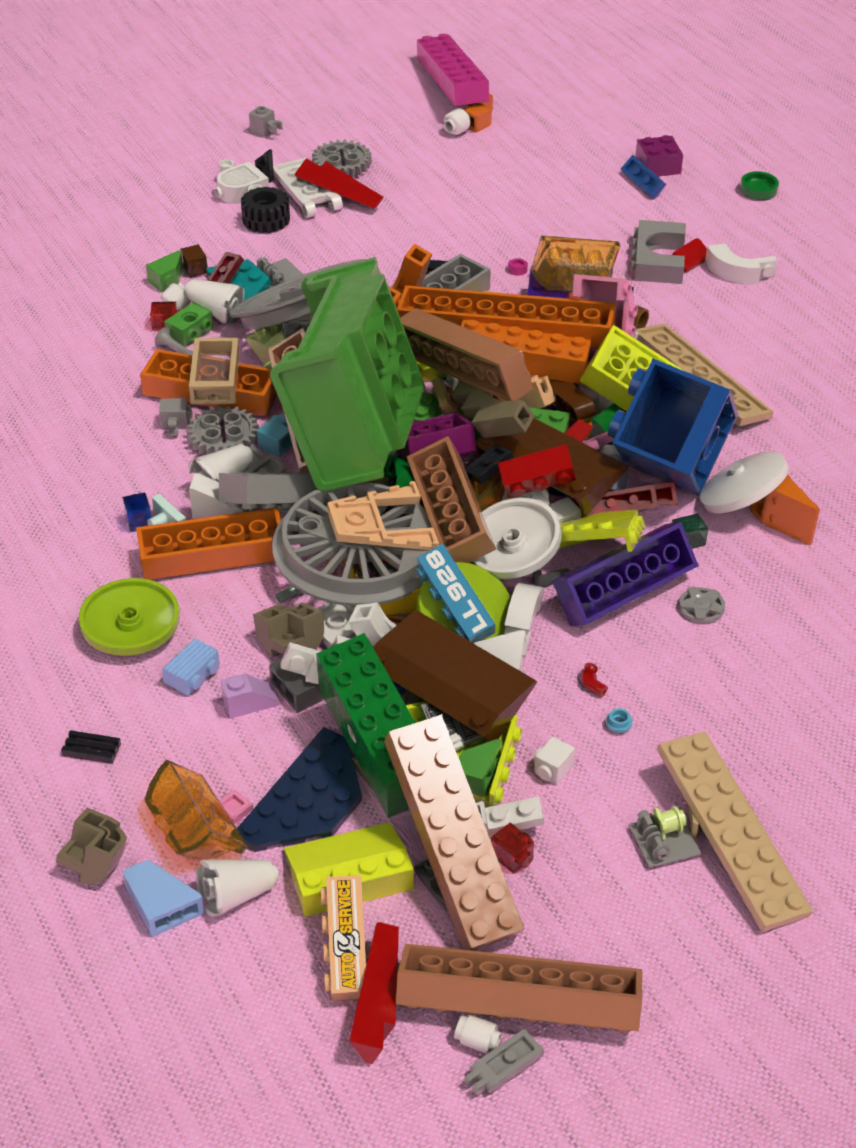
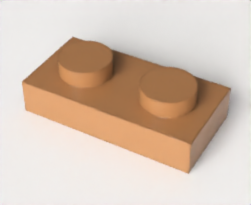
[432,376,461,415]

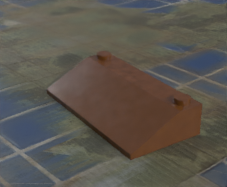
[475,418,628,517]
[373,609,537,742]

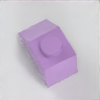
[220,673,279,719]

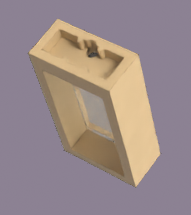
[189,338,240,404]

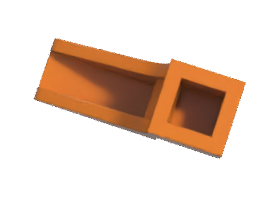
[464,93,493,133]

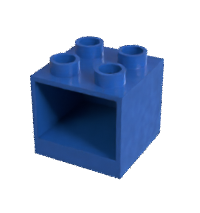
[608,359,738,496]

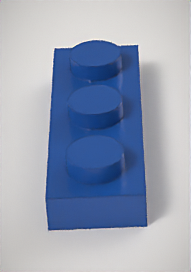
[621,155,667,199]

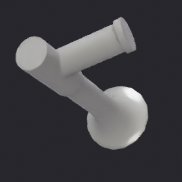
[155,327,193,355]

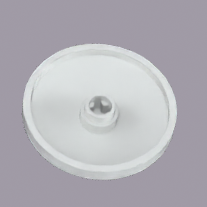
[700,451,789,513]
[472,498,562,579]

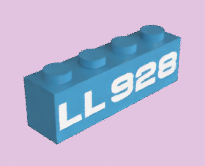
[416,543,495,643]

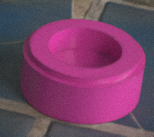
[508,258,528,276]

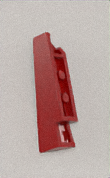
[349,922,399,1064]

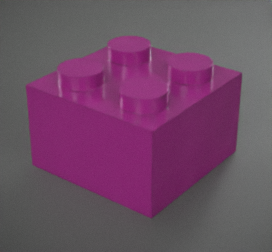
[635,135,683,177]

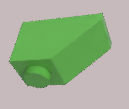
[146,250,183,292]
[459,739,503,797]

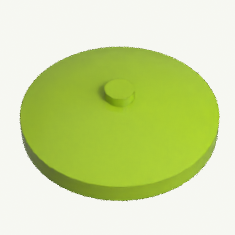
[416,562,511,640]
[79,578,180,656]

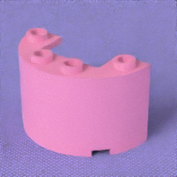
[572,274,638,363]

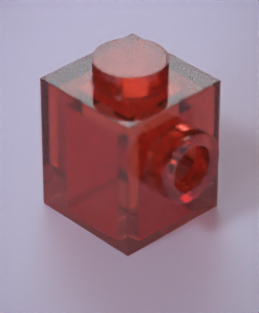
[150,301,181,331]
[490,822,534,874]

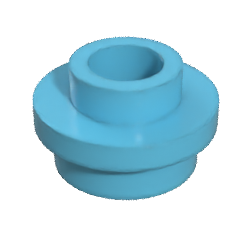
[606,708,632,733]

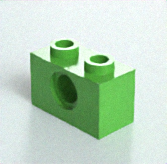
[164,302,213,347]

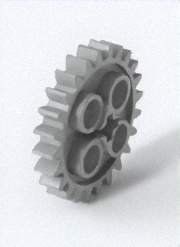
[312,139,372,177]
[186,405,259,455]

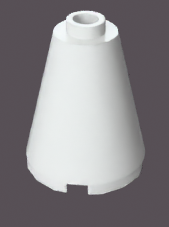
[185,279,245,325]
[188,444,253,482]
[196,859,279,917]

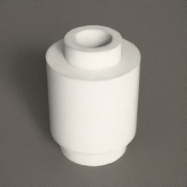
[454,1015,502,1054]

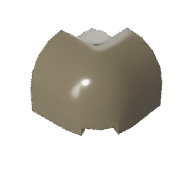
[253,602,324,657]
[56,807,127,884]

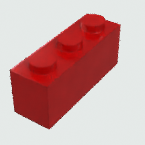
[498,444,576,498]

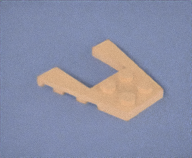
[327,481,439,550]

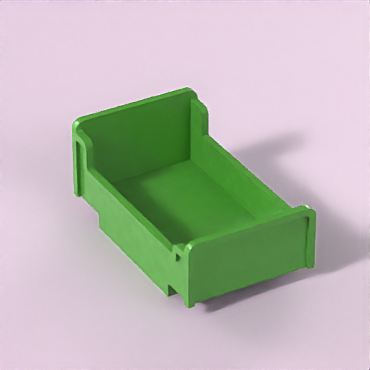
[270,257,425,491]

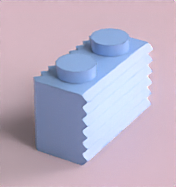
[162,638,220,696]

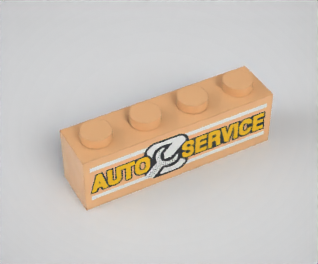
[321,875,366,1001]

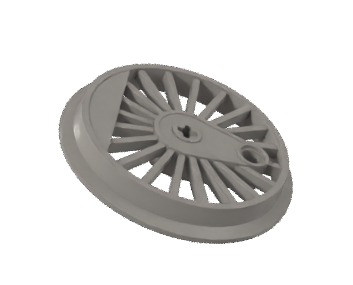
[229,259,365,329]
[272,482,432,606]

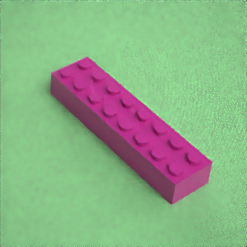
[417,34,489,106]

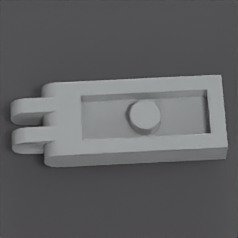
[464,1028,544,1095]

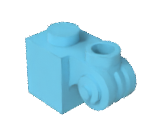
[257,413,293,458]

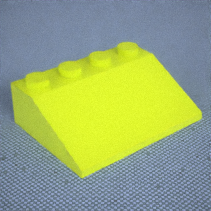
[580,325,684,411]
[284,822,414,917]

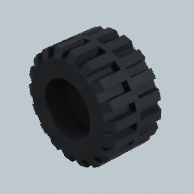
[241,187,290,233]

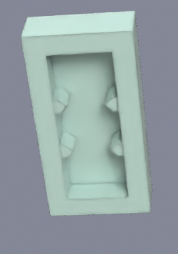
[147,494,186,526]

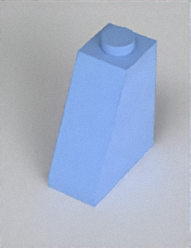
[122,860,204,937]

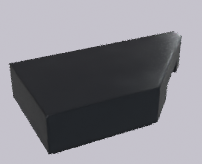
[255,149,274,183]

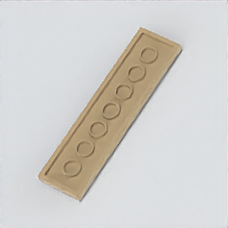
[636,323,774,426]
[657,731,813,932]

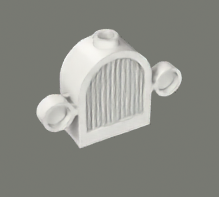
[214,159,269,204]

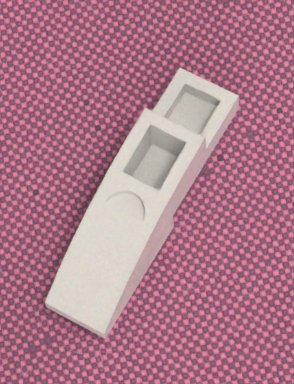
[476,796,545,841]

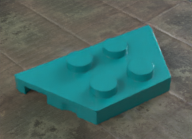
[206,259,271,303]

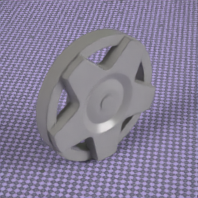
[679,586,725,624]

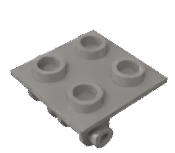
[257,257,304,288]
[629,810,701,868]

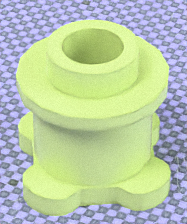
[653,806,686,840]

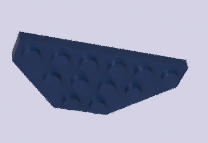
[232,727,362,852]

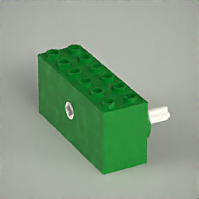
[316,633,464,818]

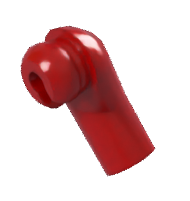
[580,662,608,697]

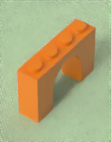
[389,243,432,308]

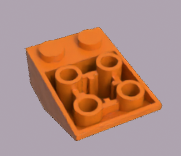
[750,475,820,545]

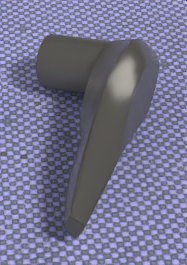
[532,568,570,587]

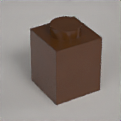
[180,244,208,278]

